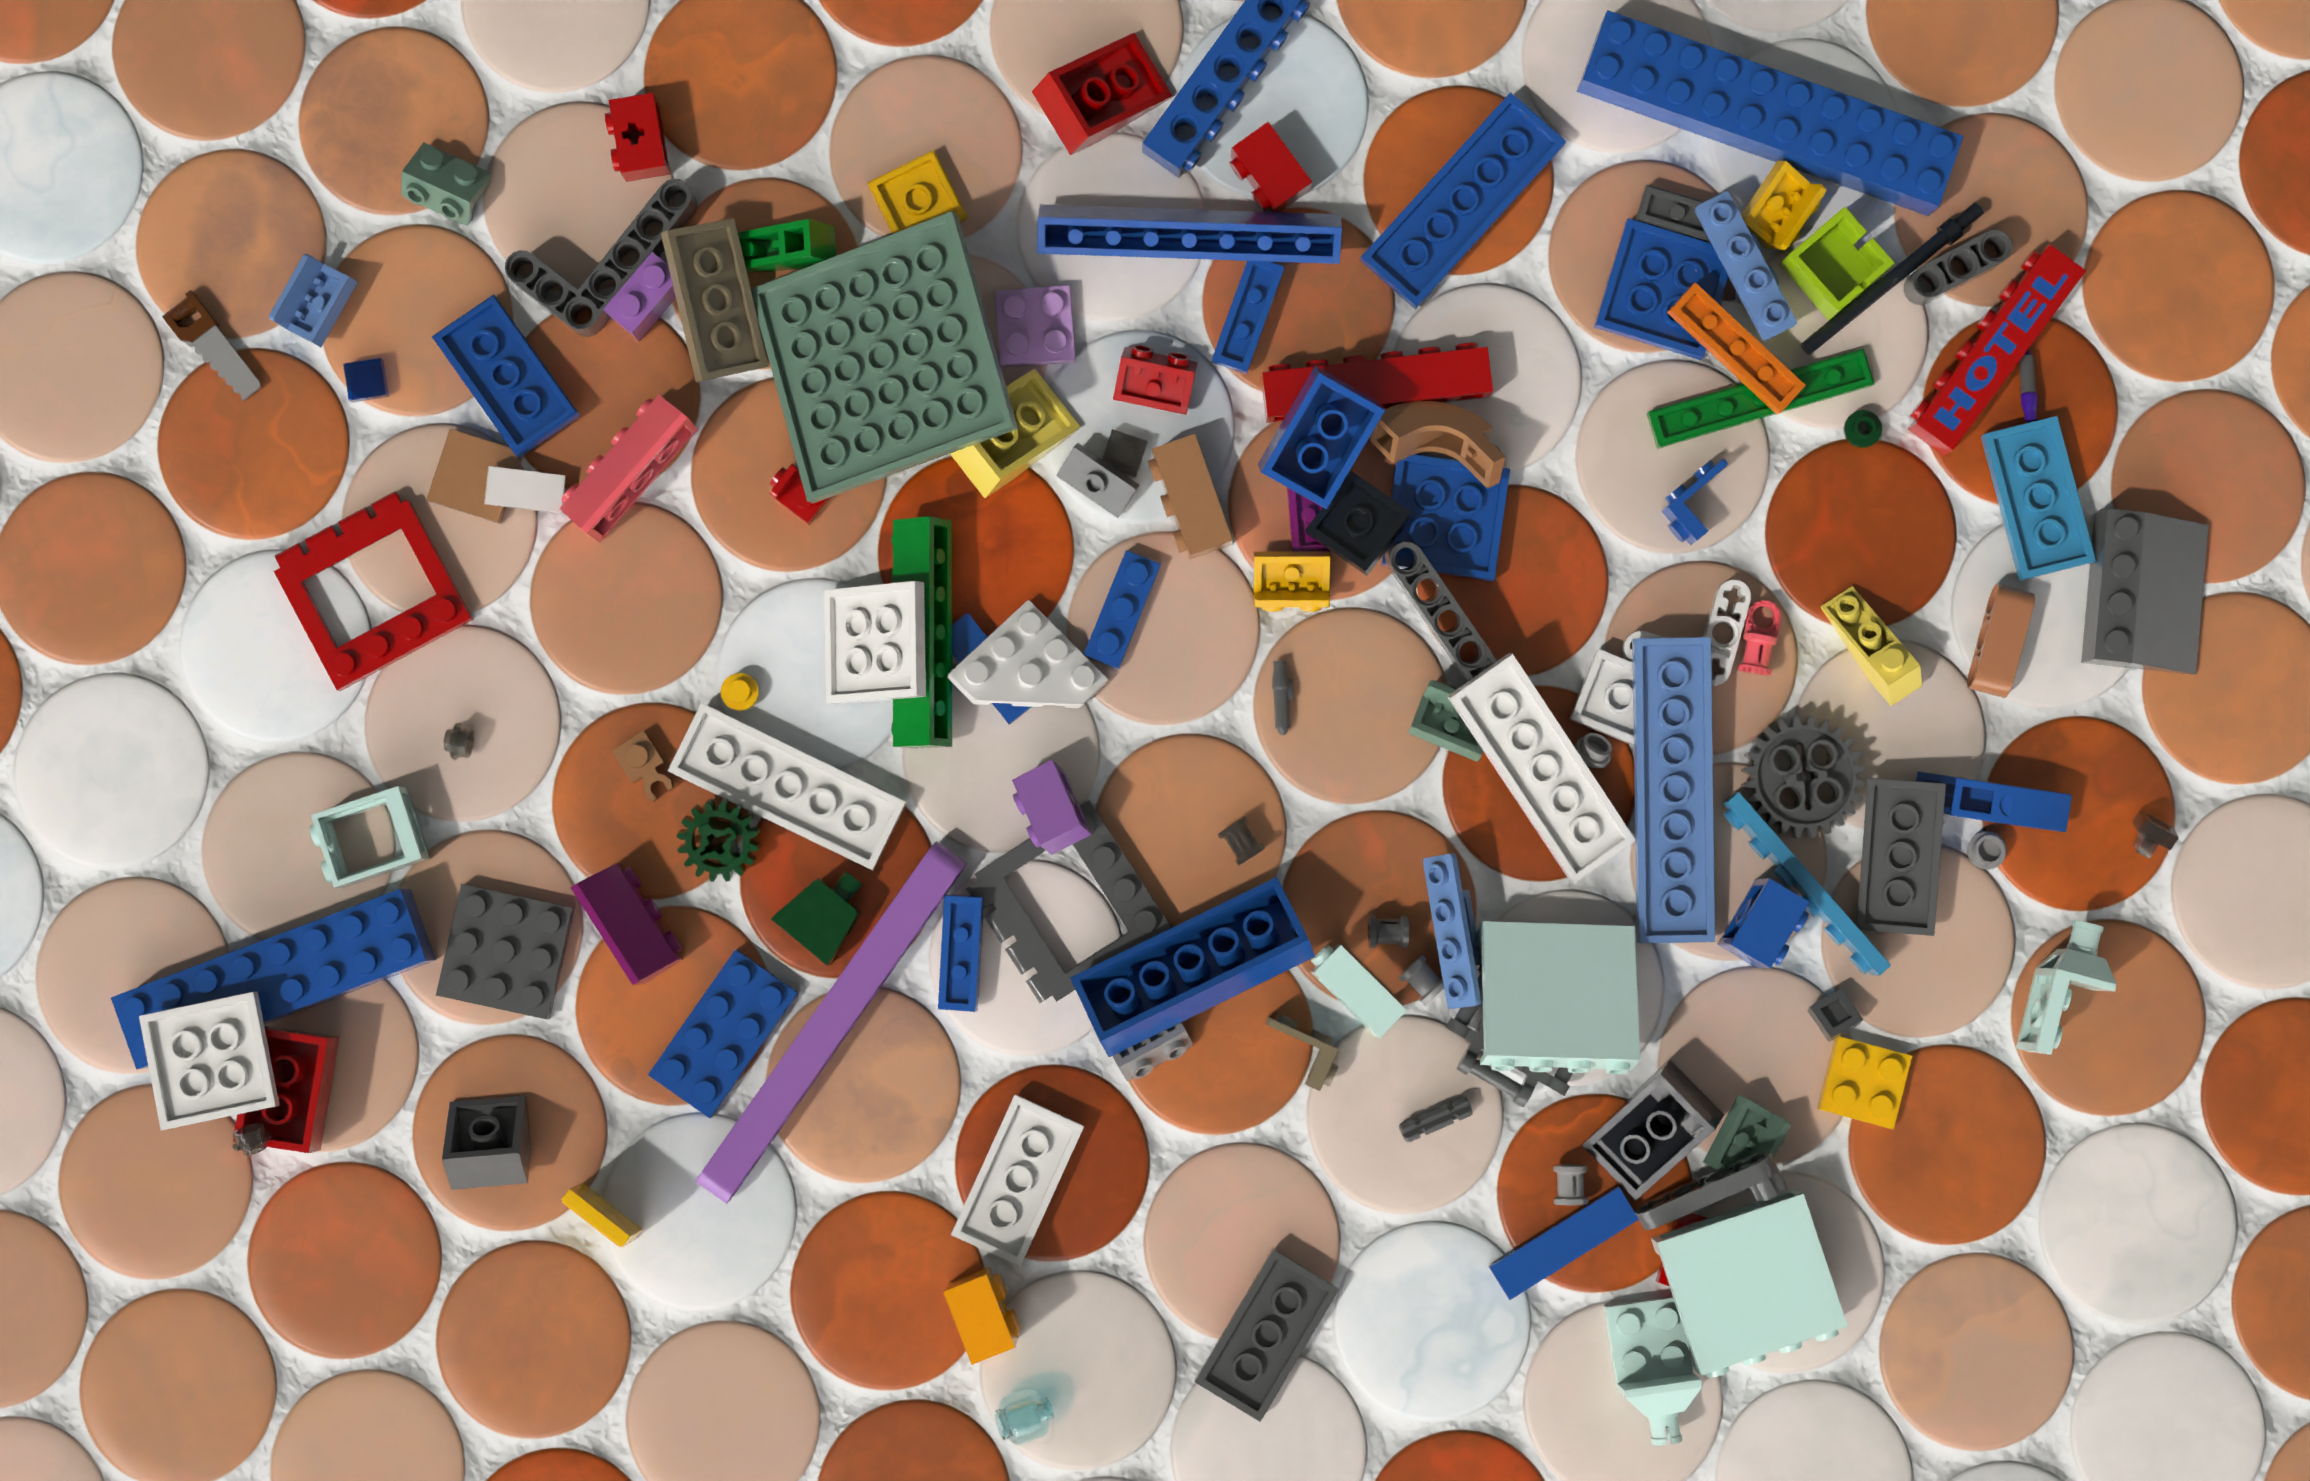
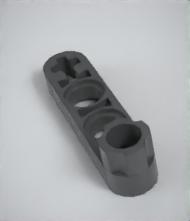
[1635,1151,1788,1230]

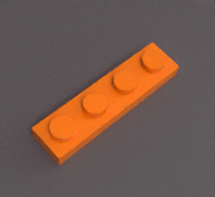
[1667,282,1806,415]

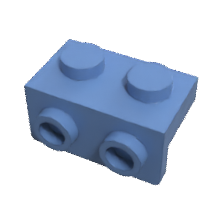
[269,253,358,347]

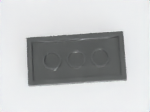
[1857,778,1946,936]
[1194,1248,1339,1422]

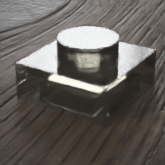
[1102,429,1148,479]

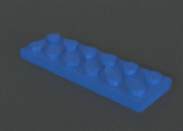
[1360,92,1566,310]

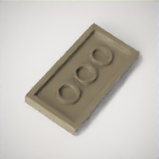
[661,218,769,382]

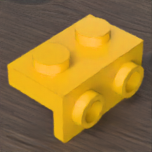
[1741,160,1827,250]
[1253,551,1330,612]

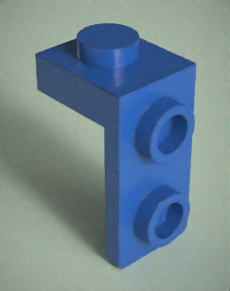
[1661,459,1729,545]

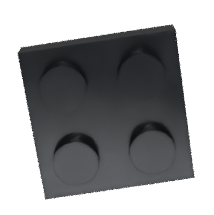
[1305,471,1413,576]

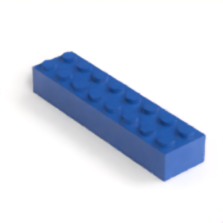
[111,889,436,1070]

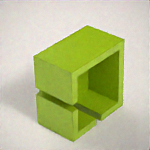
[1779,206,1895,321]

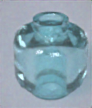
[994,1388,1054,1445]

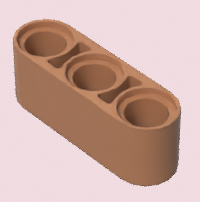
[1967,583,2035,698]

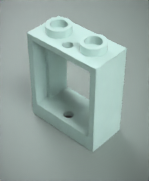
[310,786,430,888]
[1310,945,1407,1038]

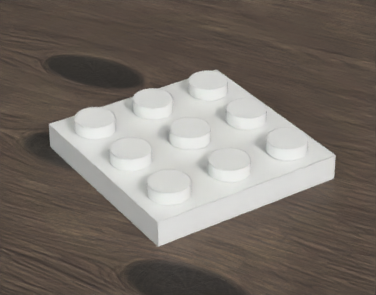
[824,581,926,704]
[139,992,280,1131]

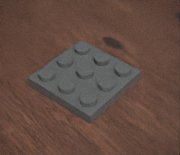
[436,884,575,1020]

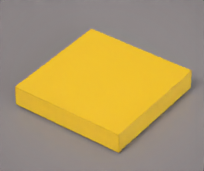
[867,150,968,234]
[561,1183,643,1247]

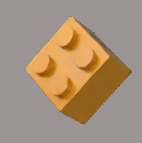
[943,1267,1022,1365]

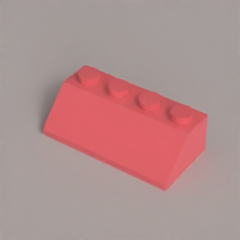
[559,395,698,543]

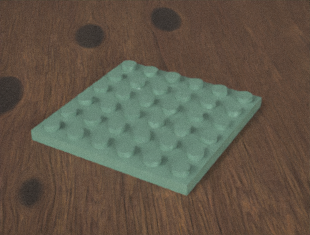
[751,211,1018,503]

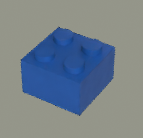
[1717,878,1810,969]

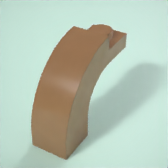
[1370,401,1506,489]

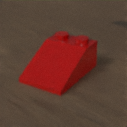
[1032,33,1173,156]

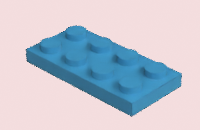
[1981,416,2096,581]

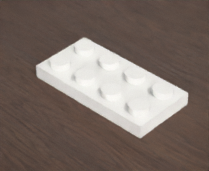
[951,1094,1084,1267]

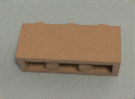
[1148,434,1233,560]

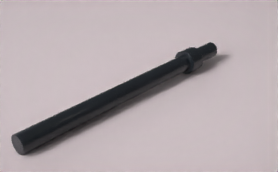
[1800,202,1984,355]

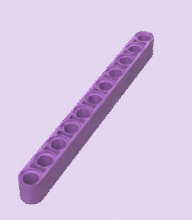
[695,841,967,1204]

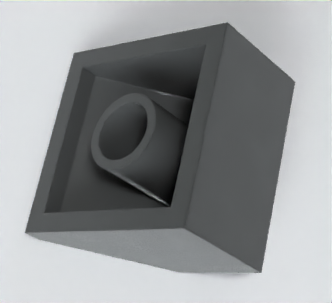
[442,1095,531,1190]

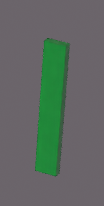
[1647,348,1875,449]

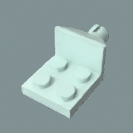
[2016,920,2117,1055]
[1604,1296,1702,1446]

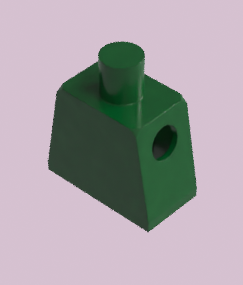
[771,871,863,966]

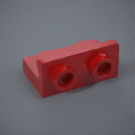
[1113,345,1198,415]

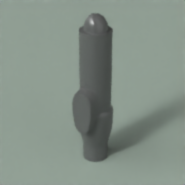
[1272,661,1293,735]

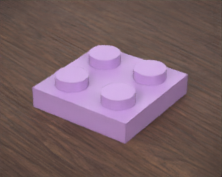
[995,285,1075,368]

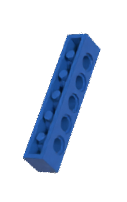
[1142,0,1311,178]

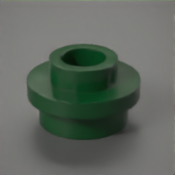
[1843,410,1882,448]

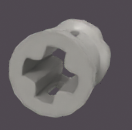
[1398,954,1444,1005]
[1553,1164,1588,1205]

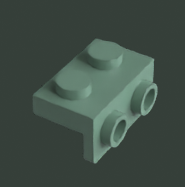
[401,142,491,226]
[1408,680,1483,762]
[1703,1095,1791,1170]

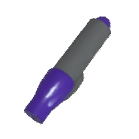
[2019,350,2038,423]

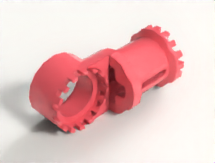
[1738,600,1781,676]

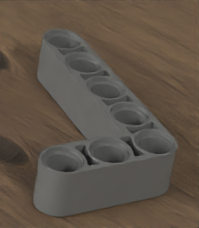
[505,179,697,337]

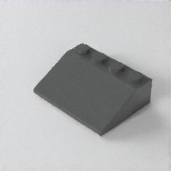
[2081,508,2209,675]

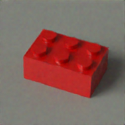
[233,1026,339,1153]

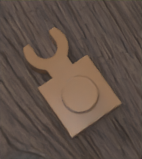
[612,731,674,802]

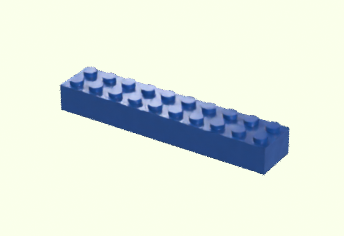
[1576,10,1964,216]

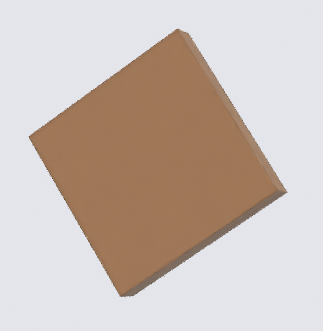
[426,429,523,524]

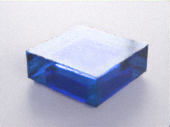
[343,358,389,403]

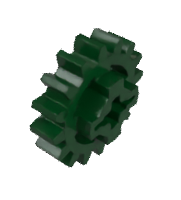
[677,798,761,882]

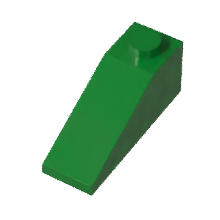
[738,219,836,273]

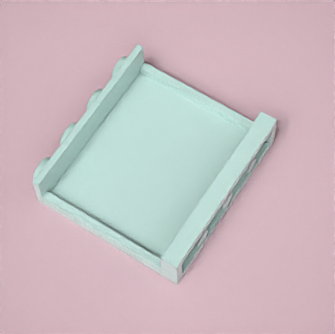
[1477,921,1640,1075]
[1651,1189,1848,1378]

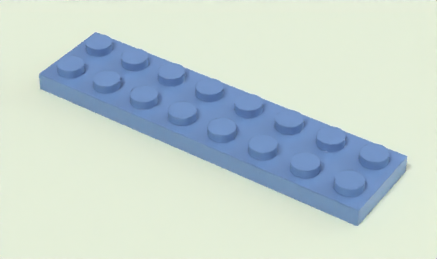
[1632,637,1715,943]

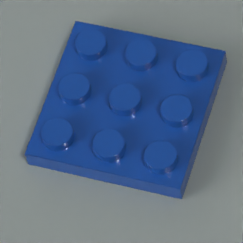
[1593,218,1728,360]
[1381,454,1510,582]

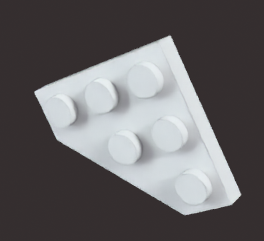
[947,600,1108,708]

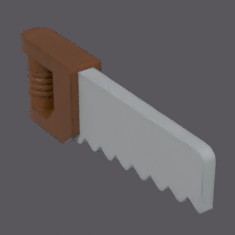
[162,290,262,401]

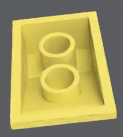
[950,368,1080,498]

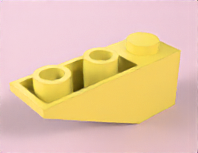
[1821,586,1922,706]

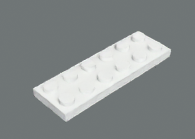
[1447,653,1636,884]
[668,703,907,871]

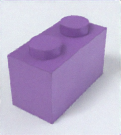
[603,252,676,341]
[1012,760,1092,855]

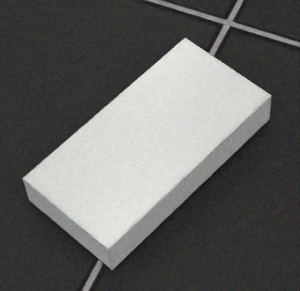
[484,466,565,513]

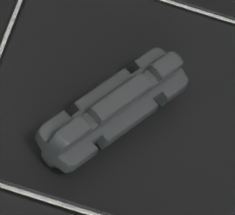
[1399,1097,1473,1142]

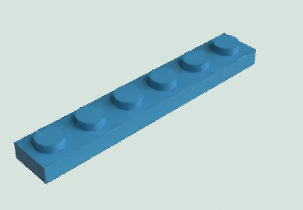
[1721,792,1891,976]

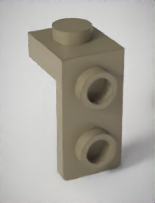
[1265,1013,1339,1091]

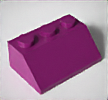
[570,863,683,985]

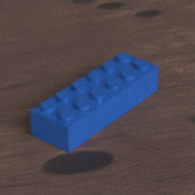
[1070,877,1315,1057]

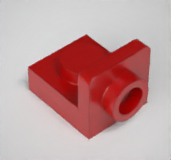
[769,464,830,525]

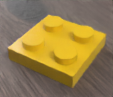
[1817,1036,1912,1130]

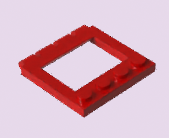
[274,491,474,691]

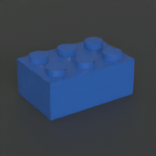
[1258,366,1385,509]

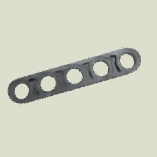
[1385,541,1497,682]

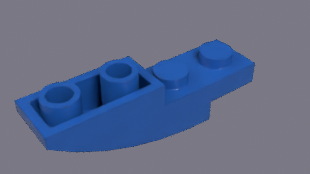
[1916,771,2072,832]

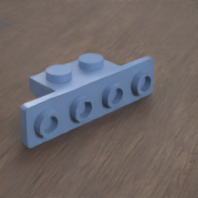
[1694,192,1797,341]
[1423,853,1482,1009]

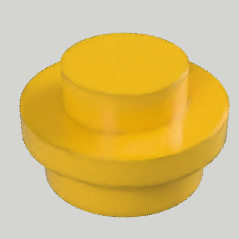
[721,673,759,711]

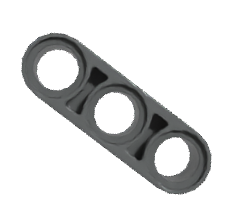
[1904,230,2013,305]

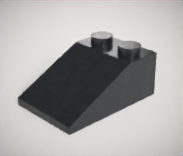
[1582,1060,1724,1200]

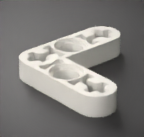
[1622,580,1751,687]

